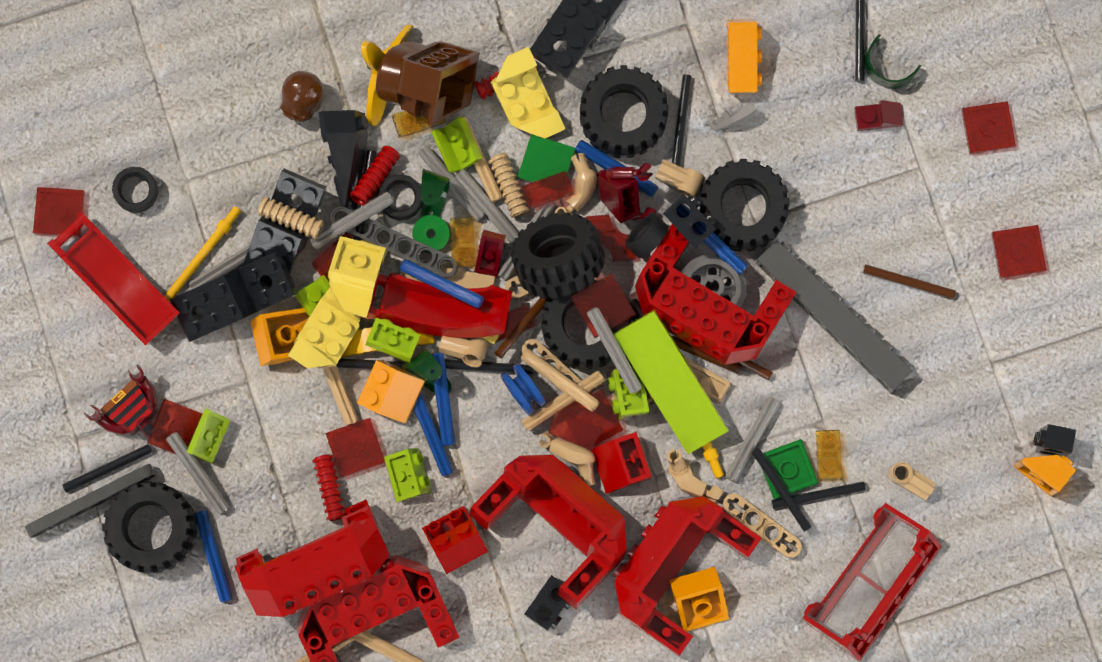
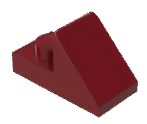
[854,100,903,131]
[474,230,506,278]

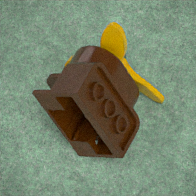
[361,24,480,126]

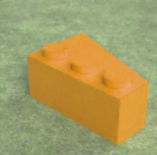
[726,19,762,93]

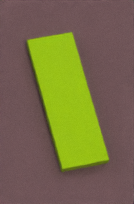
[613,309,729,454]

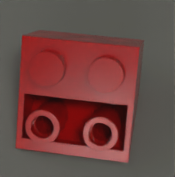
[591,432,652,494]
[422,505,488,574]

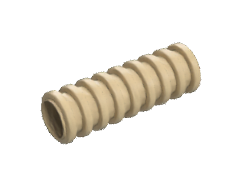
[488,153,530,218]
[258,196,324,240]

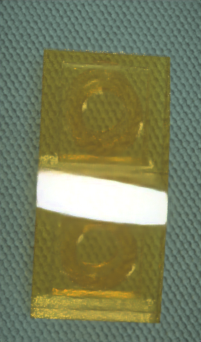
[392,111,446,138]
[450,217,476,267]
[816,430,843,481]

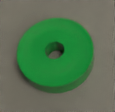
[412,215,450,253]

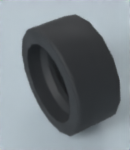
[112,166,159,213]
[378,174,423,221]
[625,213,668,258]

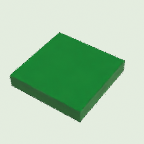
[517,134,575,193]
[761,439,818,500]

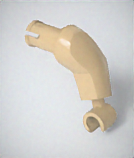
[555,153,597,215]
[539,431,596,486]
[667,449,723,502]

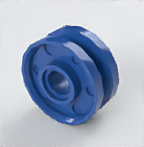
[500,363,546,416]

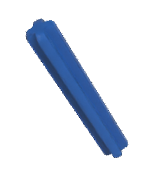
[575,140,658,197]
[677,204,747,275]
[400,260,484,308]
[432,353,455,446]
[413,392,453,477]
[195,510,233,602]

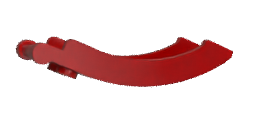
[47,211,180,345]
[360,273,512,338]

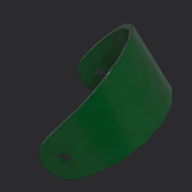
[865,34,922,89]
[421,169,450,217]
[403,349,452,393]

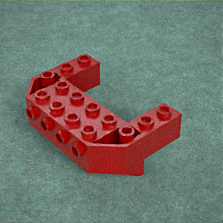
[635,224,796,365]
[470,455,627,610]
[613,496,762,657]
[234,499,390,617]
[296,555,460,662]

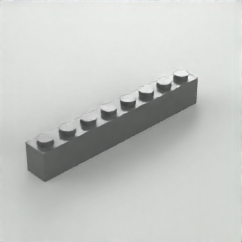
[755,240,913,394]

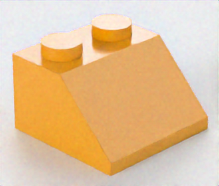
[357,360,425,423]
[1013,455,1076,496]
[669,566,729,631]

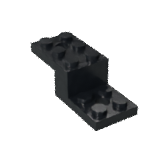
[530,0,623,79]
[242,168,327,287]
[170,250,298,342]

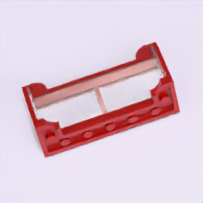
[802,503,942,662]

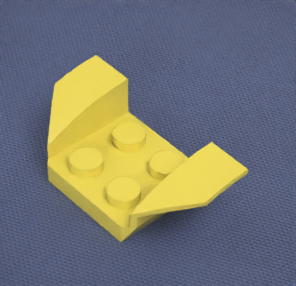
[491,47,566,138]
[328,236,387,318]
[288,287,360,368]

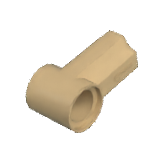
[655,160,706,199]
[439,336,489,368]
[888,462,936,501]

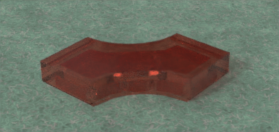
[586,214,636,262]

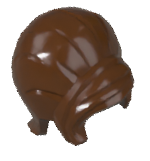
[280,71,324,122]

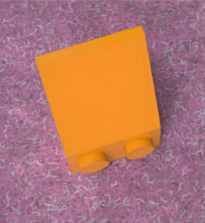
[250,308,309,366]

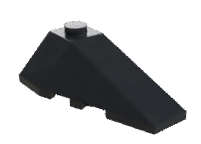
[318,110,368,209]

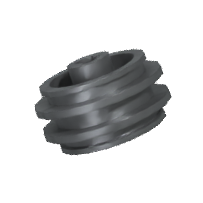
[681,254,746,308]

